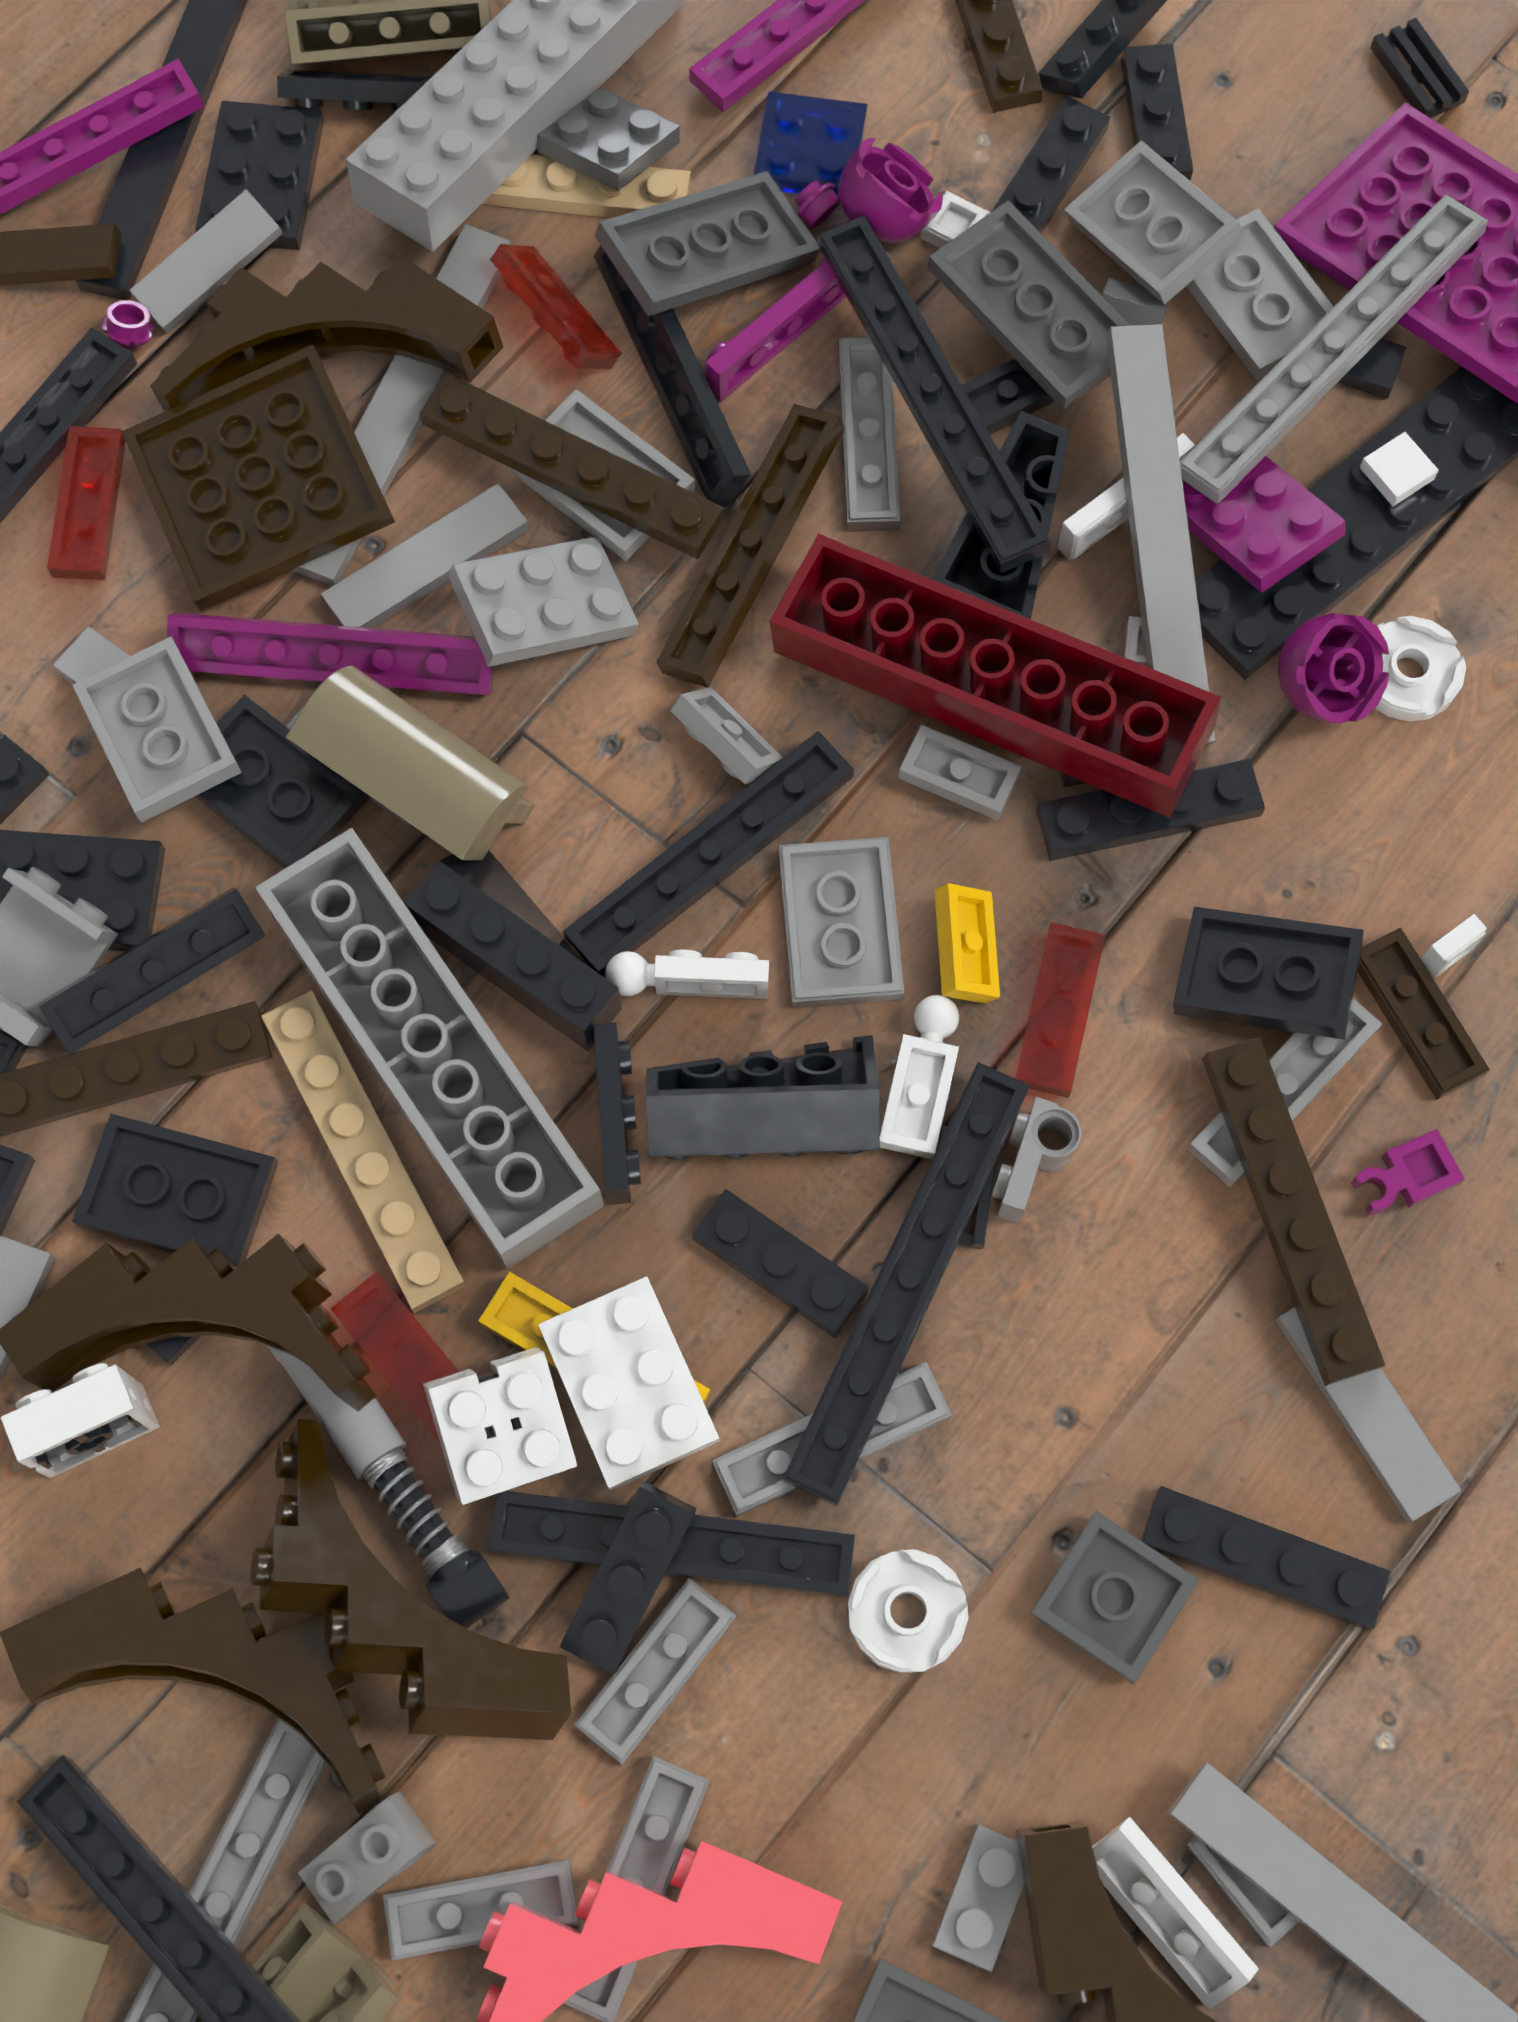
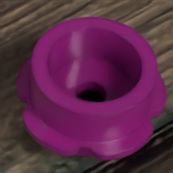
[794,180,841,229]
[101,300,154,349]

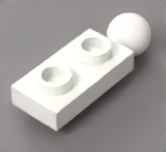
[605,949,769,999]
[880,995,959,1159]

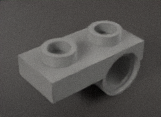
[992,1097,1082,1224]
[298,1792,437,1925]

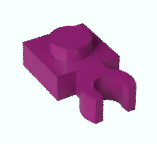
[1351,1128,1465,1215]

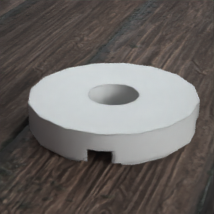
[1375,616,1466,722]
[847,1549,968,1674]

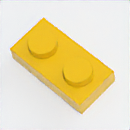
[934,883,1000,1004]

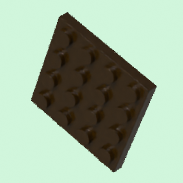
[122,344,395,611]

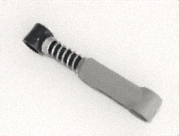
[267,1346,510,1629]

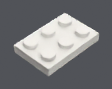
[538,1276,720,1491]

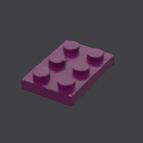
[1182,456,1345,593]

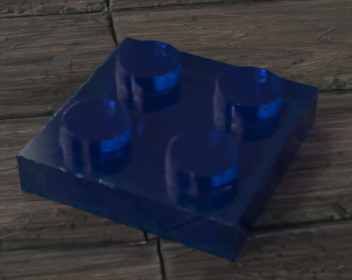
[753,91,867,198]

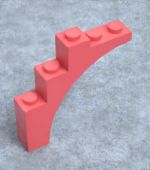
[476,1840,843,2022]

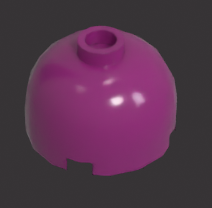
[838,138,943,243]
[1278,613,1389,724]

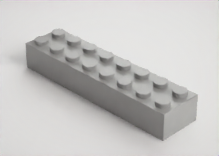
[346,0,684,252]
[255,828,604,1270]

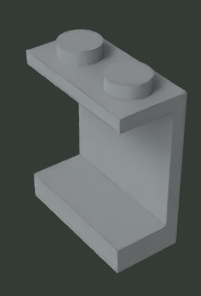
[0,867,118,1046]

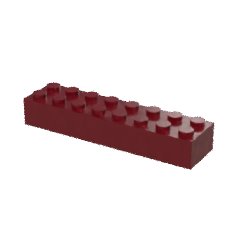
[769,533,1221,818]

